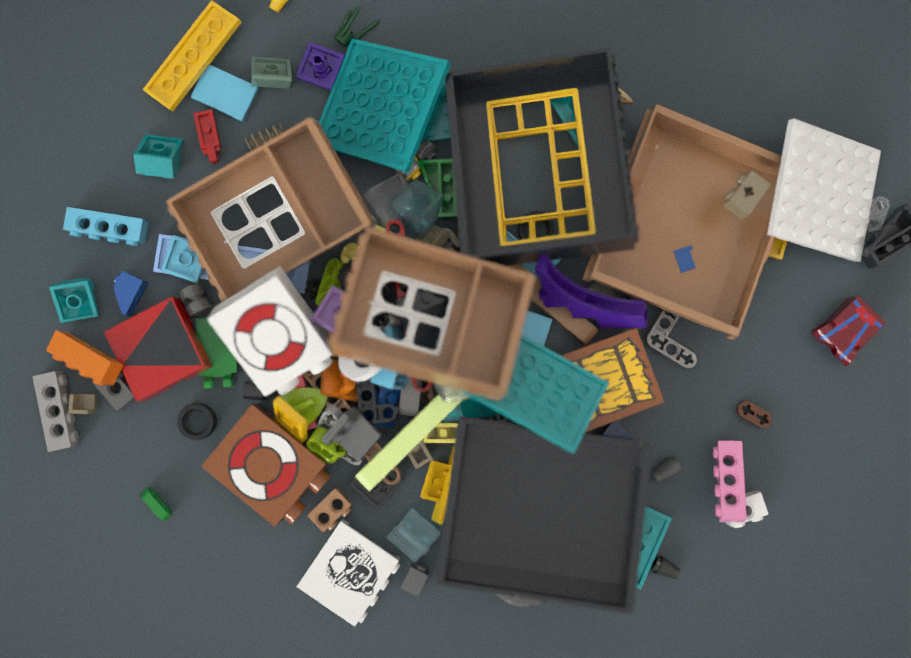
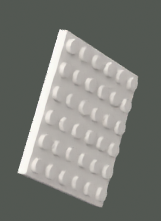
[767,119,881,262]

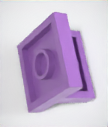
[311,286,343,332]

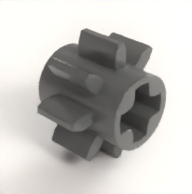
[415,139,436,160]

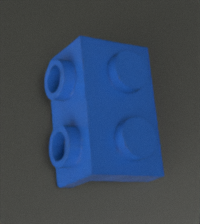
[366,386,401,428]

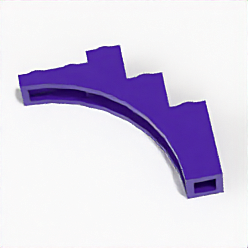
[535,255,649,329]

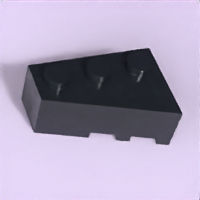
[861,204,911,269]

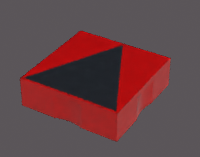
[104,297,213,402]

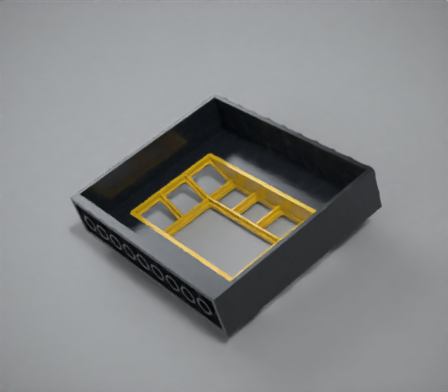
[445,48,639,266]

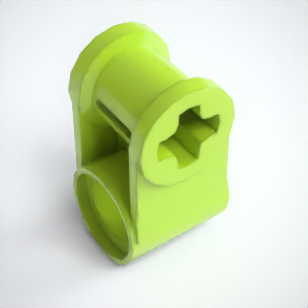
[307,427,347,464]

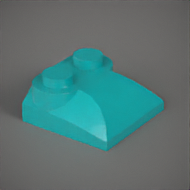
[49,277,99,323]

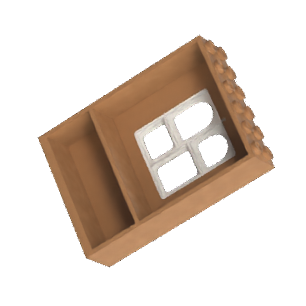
[166,117,376,302]
[329,227,535,401]

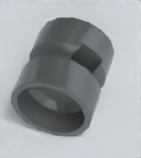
[178,283,213,318]

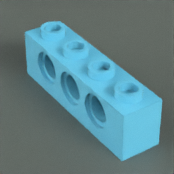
[63,207,149,246]

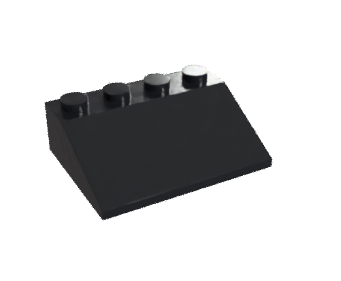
[394,289,449,350]

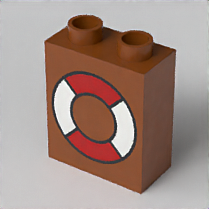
[201,403,331,527]

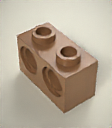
[307,486,353,532]

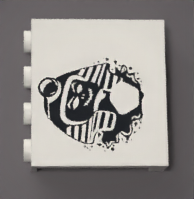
[297,519,400,627]

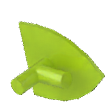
[281,387,328,425]

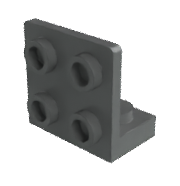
[321,407,382,462]

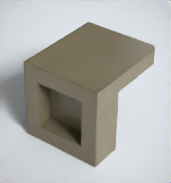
[68,393,98,414]

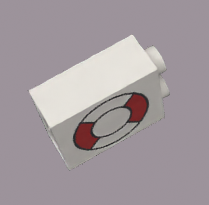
[207,266,332,396]

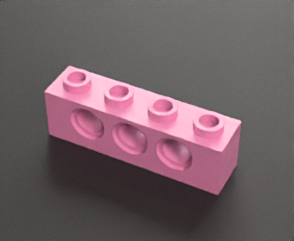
[713,441,747,523]

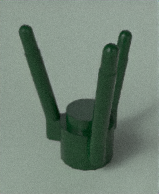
[334,6,379,47]

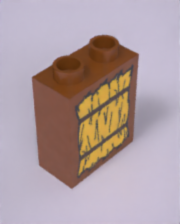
[560,328,664,433]

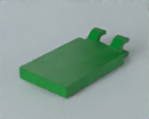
[196,318,239,389]

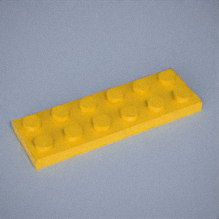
[142,0,242,112]

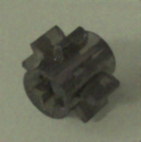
[304,277,322,301]

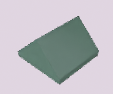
[251,56,292,89]

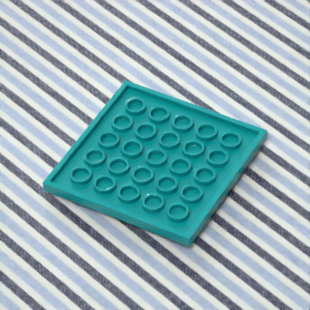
[319,39,451,173]

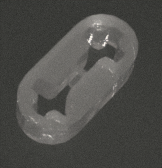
[865,196,890,232]

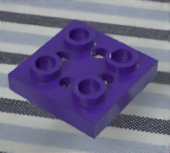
[296,41,345,91]

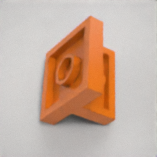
[321,359,358,402]

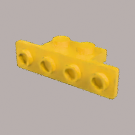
[420,446,455,524]

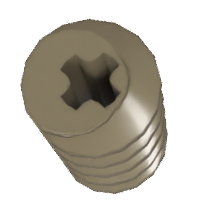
[245,122,285,152]

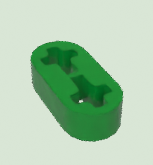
[140,487,173,521]

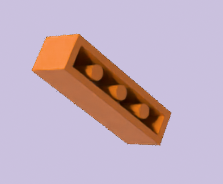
[46,330,124,386]

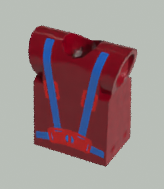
[810,296,886,366]

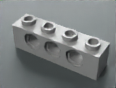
[32,371,79,452]

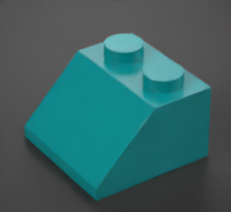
[133,134,183,179]

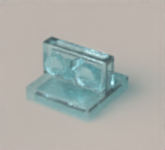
[386,508,441,563]

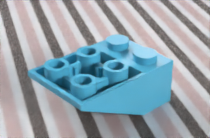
[371,325,409,390]

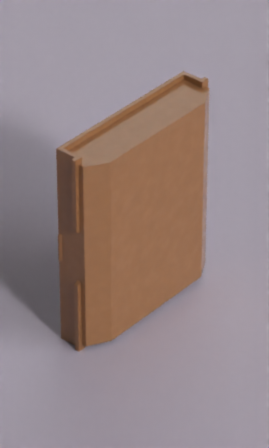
[582,104,782,340]

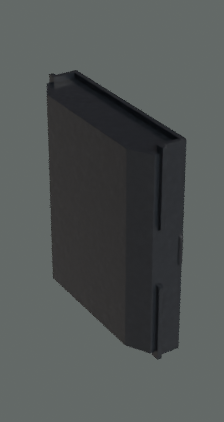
[436,416,652,614]

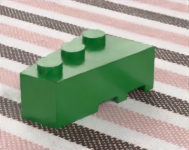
[418,158,458,220]

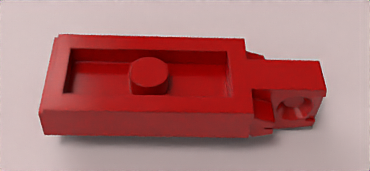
[193,109,221,164]

